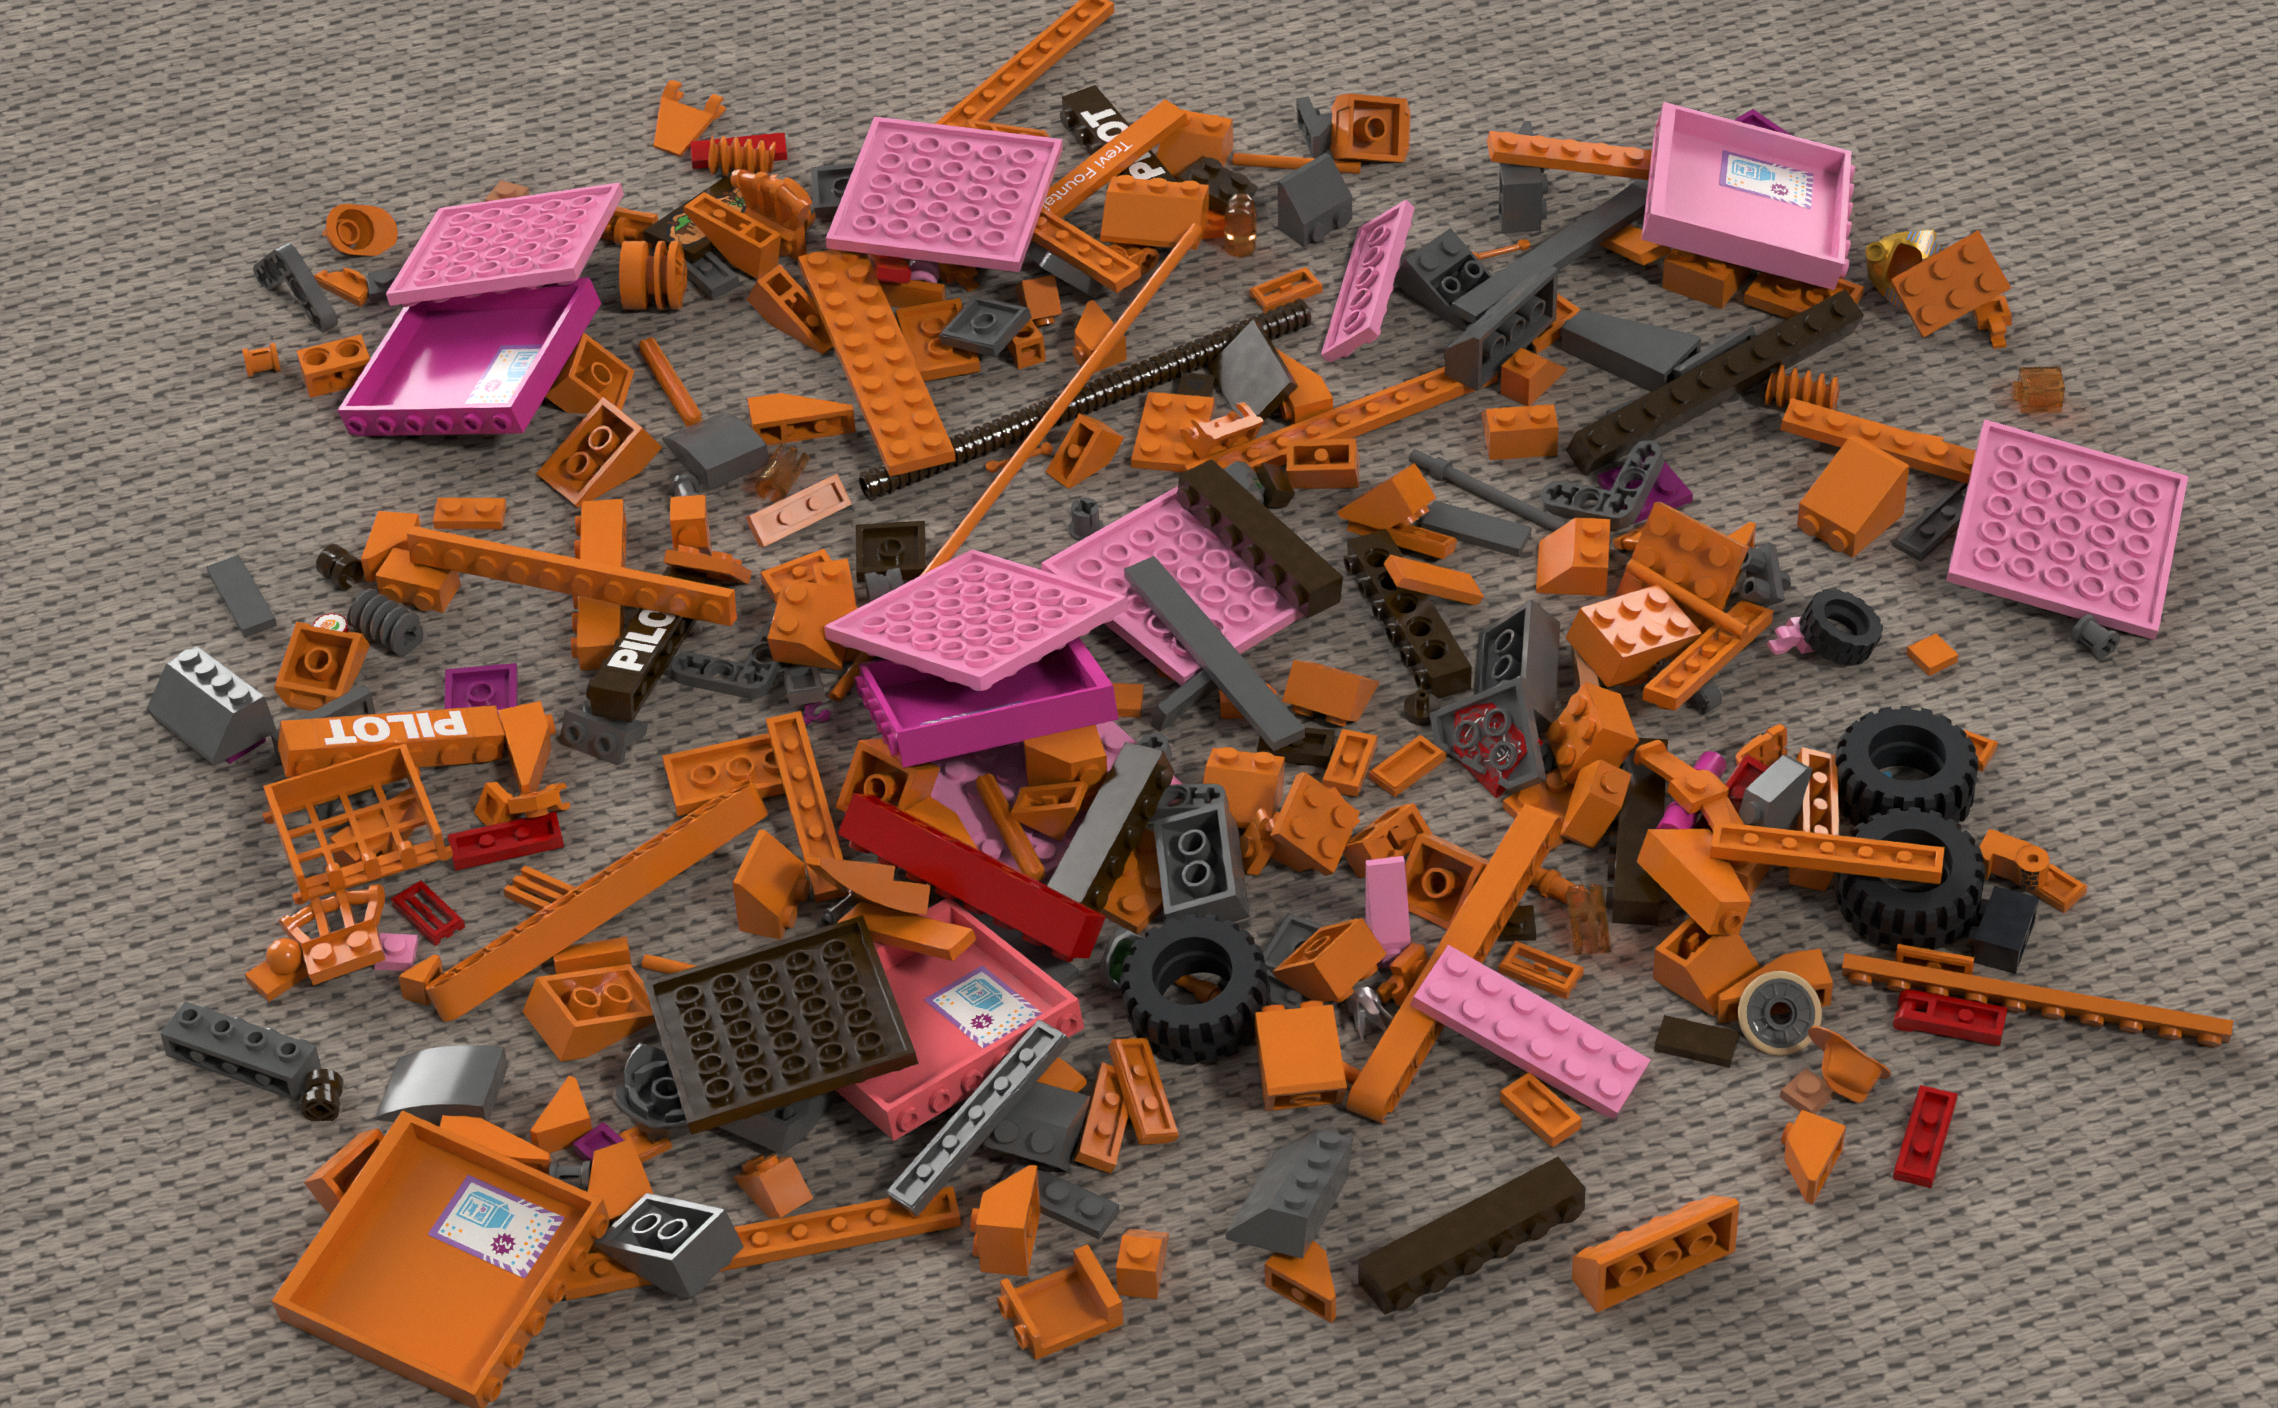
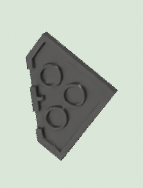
[1429,676,1546,793]

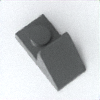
[1296,96,1332,158]

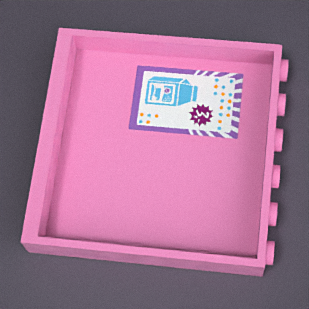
[1641,102,1855,290]

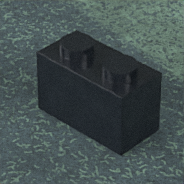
[1967,886,2039,974]

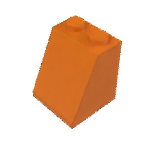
[1797,434,1909,558]
[1254,1001,1347,1111]

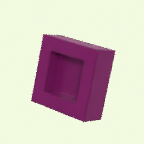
[573,1122,625,1161]

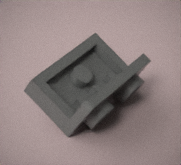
[559,700,648,765]

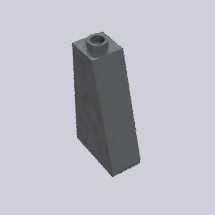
[1560,309,1701,392]

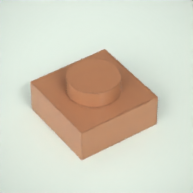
[485,180,530,202]
[1780,1068,1836,1114]

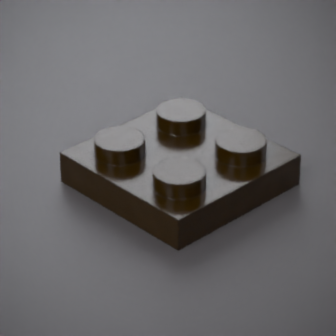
[1176,156,1258,218]
[856,521,927,583]

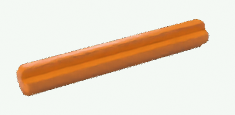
[639,337,702,427]
[975,773,1045,881]

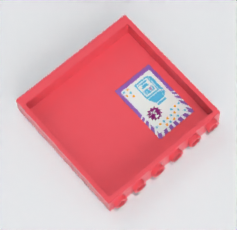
[835,898,1084,1141]

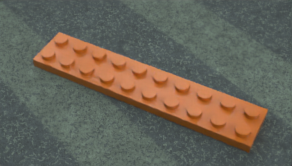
[798,249,955,477]

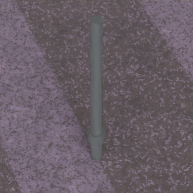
[1409,449,1566,532]

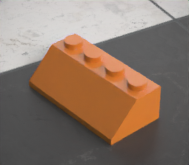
[1572,1195,1740,1313]

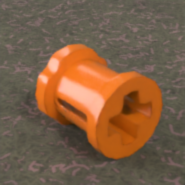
[242,342,281,377]

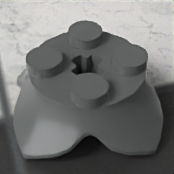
[612,1043,690,1142]

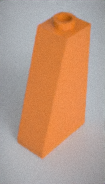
[1637,829,1751,935]

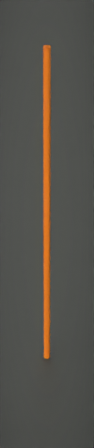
[828,224,1202,703]

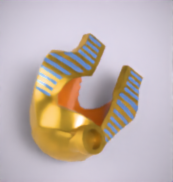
[1865,230,1945,310]

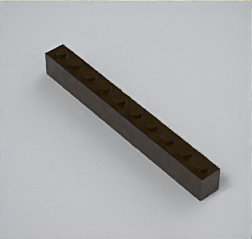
[1566,289,1864,476]

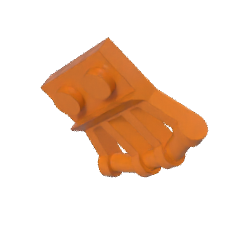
[730,169,810,261]
[279,884,386,985]

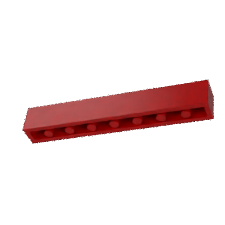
[838,793,1106,962]

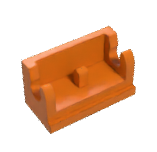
[1180,402,1264,460]

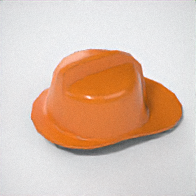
[322,204,398,256]
[1808,1026,1891,1103]

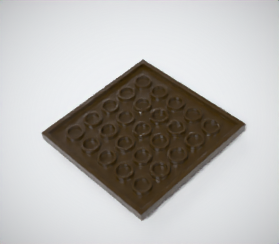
[644,915,918,1135]

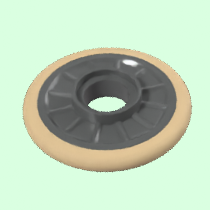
[1738,971,1822,1056]

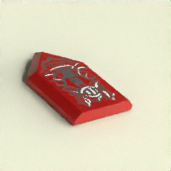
[1454,702,1544,798]

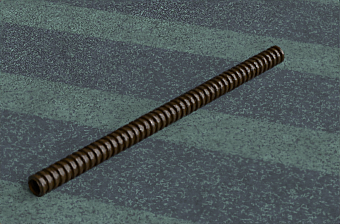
[859,298,1311,501]

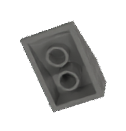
[594,1193,744,1298]

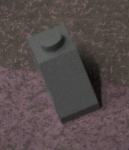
[1738,755,1812,830]

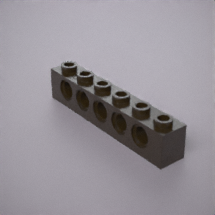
[1344,529,1472,699]

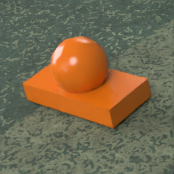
[245,934,311,1002]

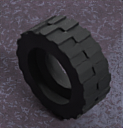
[1799,589,1883,666]

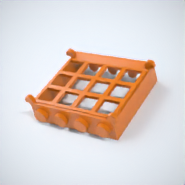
[262,743,453,905]

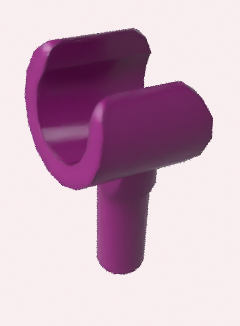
[803,702,831,726]

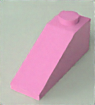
[1365,856,1411,969]

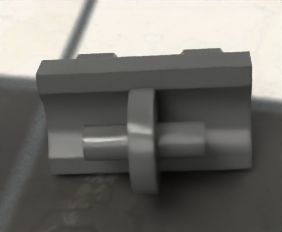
[1741,542,1791,608]

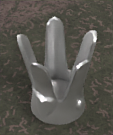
[1346,987,1393,1041]

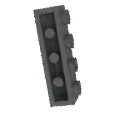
[160,1001,322,1101]

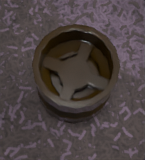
[316,544,364,590]
[300,1069,344,1121]

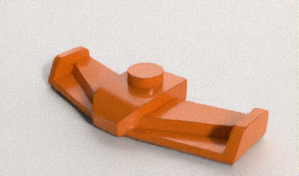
[1634,740,1744,831]

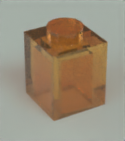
[2011,366,2065,413]

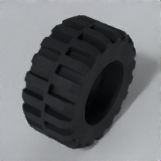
[1835,706,1978,827]
[1836,807,1985,951]
[1120,914,1271,1064]

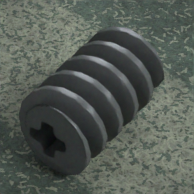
[347,588,423,656]

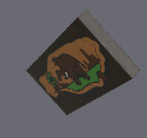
[643,176,747,263]

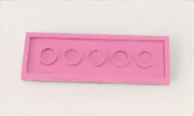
[1321,200,1415,362]
[1411,945,1651,1119]

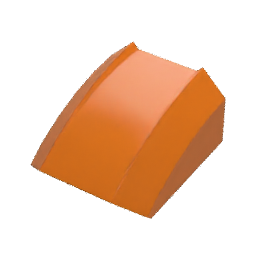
[1329,93,1411,163]
[274,621,370,711]

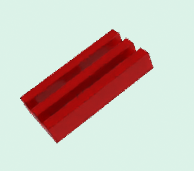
[391,880,465,946]

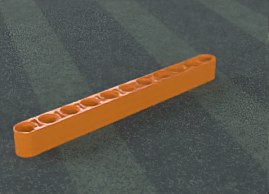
[425,780,768,1022]
[1346,804,1562,1124]

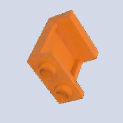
[997,1244,1124,1360]

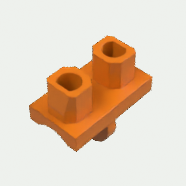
[600,207,658,248]

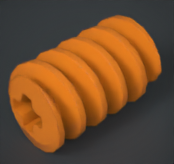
[708,134,776,177]
[1765,364,1840,410]

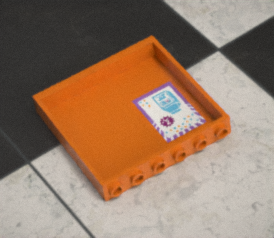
[271,1110,610,1408]

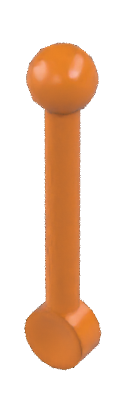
[1472,239,1530,260]
[985,442,1053,473]

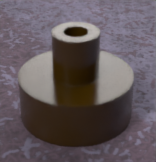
[1404,689,1440,726]

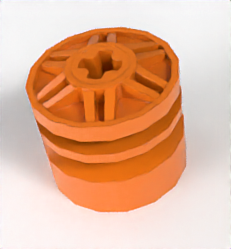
[619,241,687,310]

